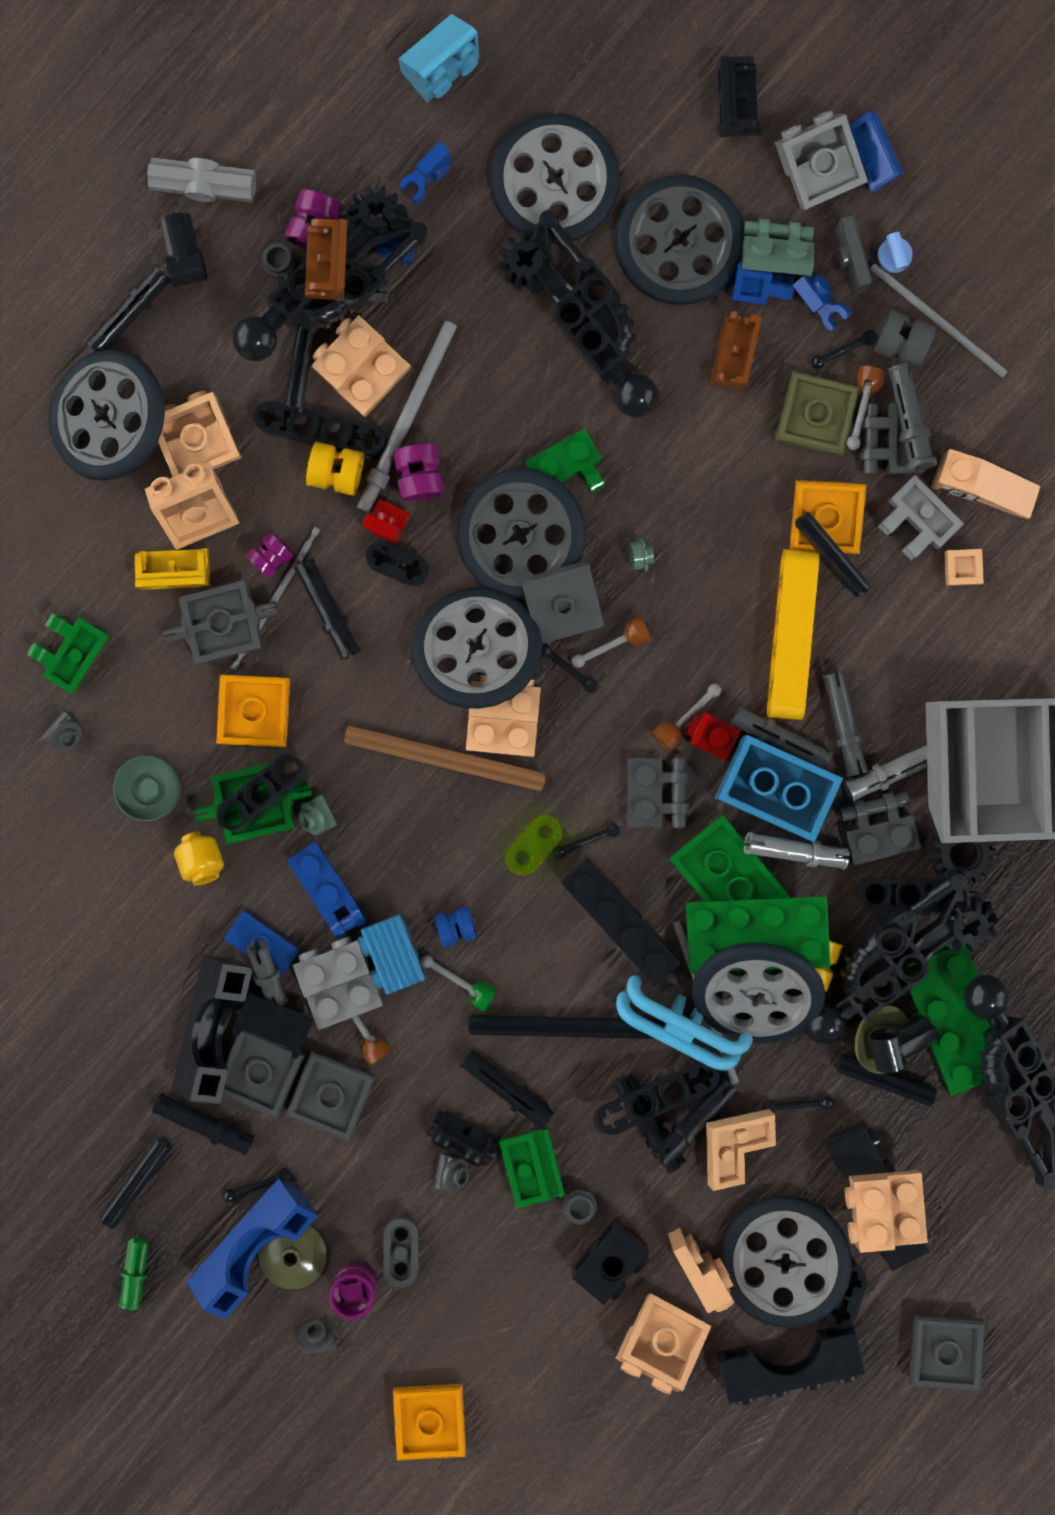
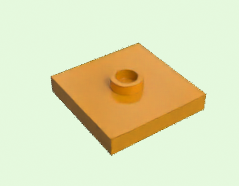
[790,480,867,554]
[216,675,290,747]
[393,1383,466,1460]

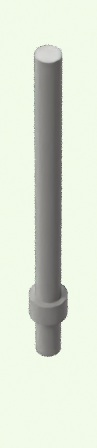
[357,321,457,513]

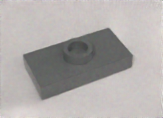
[836,215,872,294]

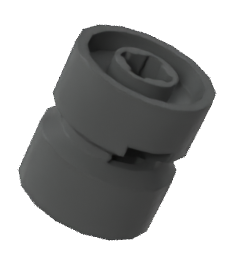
[872,309,936,370]

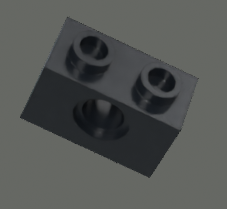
[571,1217,649,1305]

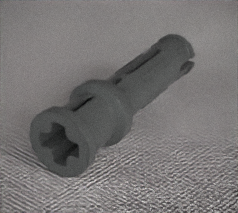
[888,363,938,472]

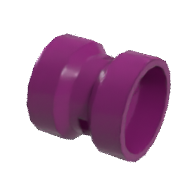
[245,531,294,580]

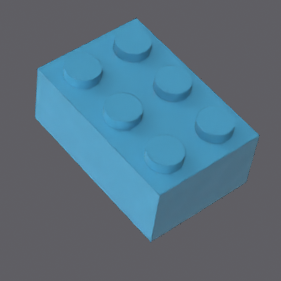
[714,735,843,842]

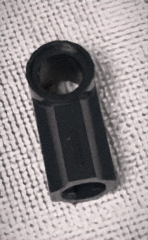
[161,212,208,287]
[870,1015,938,1073]

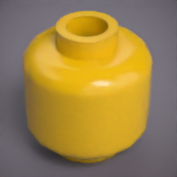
[174,832,224,886]

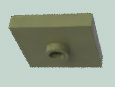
[775,371,860,456]

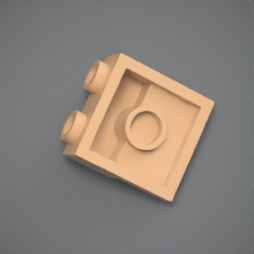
[312,315,411,418]
[158,391,241,477]
[145,462,240,550]
[466,675,541,757]
[845,1170,928,1253]
[668,1227,734,1313]
[615,1293,711,1395]

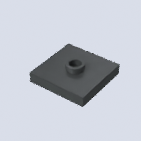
[520,560,605,644]
[223,1029,306,1119]
[286,1050,376,1142]
[909,1314,985,1391]

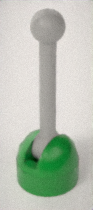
[420,954,498,1012]

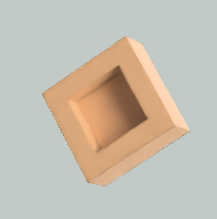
[945,549,984,586]

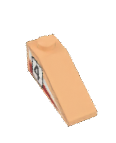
[931,449,1040,519]

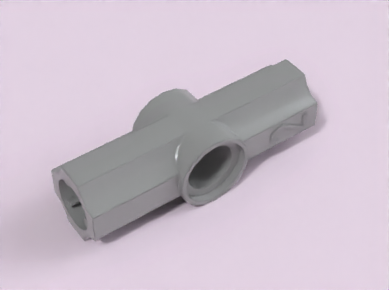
[147,157,256,203]

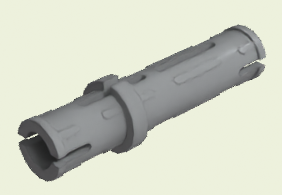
[843,745,927,802]
[744,832,850,870]

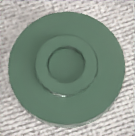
[113,756,181,821]

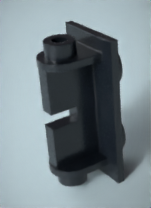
[426,1110,499,1167]

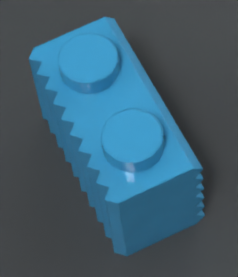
[358,913,427,995]

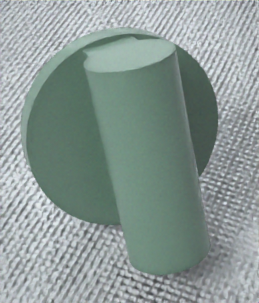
[298,795,337,835]

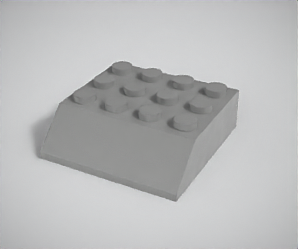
[925,698,1055,843]

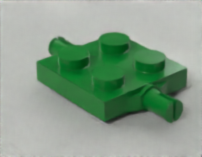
[194,763,312,844]

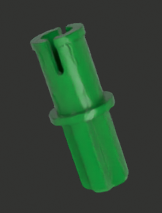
[118,1237,149,1310]

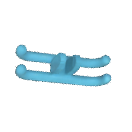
[616,975,753,1070]

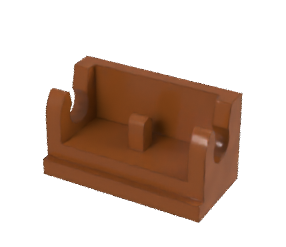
[305,219,347,301]
[709,311,762,392]

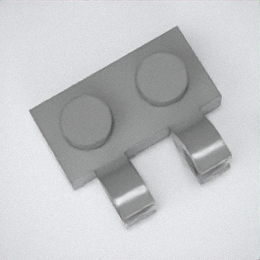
[877,475,964,560]

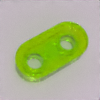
[505,815,562,876]

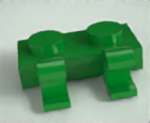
[524,429,604,493]
[27,613,110,694]

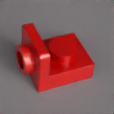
[362,500,410,545]
[686,712,741,761]

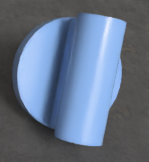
[877,232,913,273]

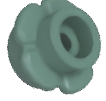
[628,538,654,572]

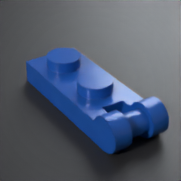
[287,841,369,940]

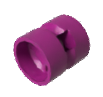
[284,189,343,250]
[393,444,445,501]
[329,1261,378,1319]

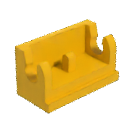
[135,548,211,590]

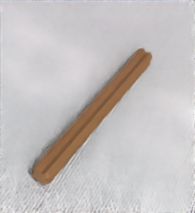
[344,726,546,791]

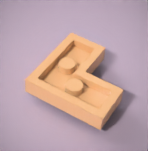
[706,1109,776,1191]

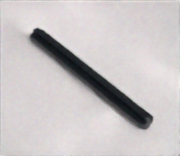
[469,1015,666,1039]

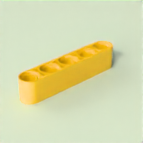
[767,549,819,721]

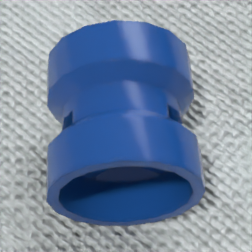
[435,905,477,948]

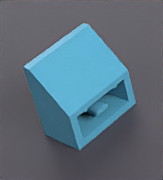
[398,14,479,103]

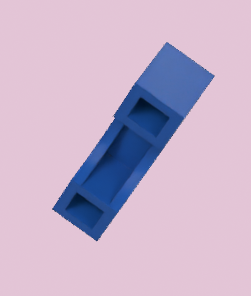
[187,1179,318,1319]

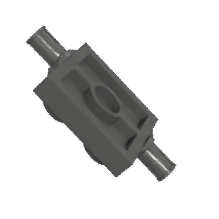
[162,580,279,665]

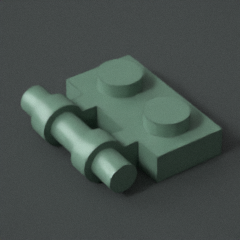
[742,218,814,276]

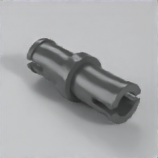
[246,940,288,1006]

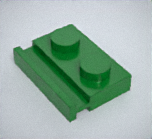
[499,1127,565,1209]

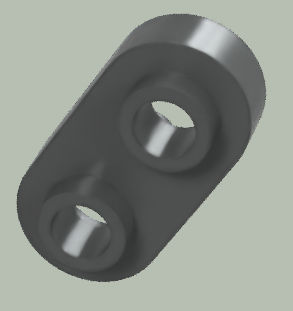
[383,1215,419,1288]

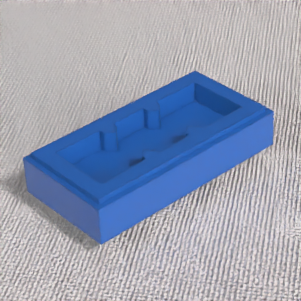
[850,111,904,192]
[224,910,301,978]

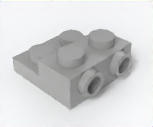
[775,110,868,210]
[293,937,384,1030]

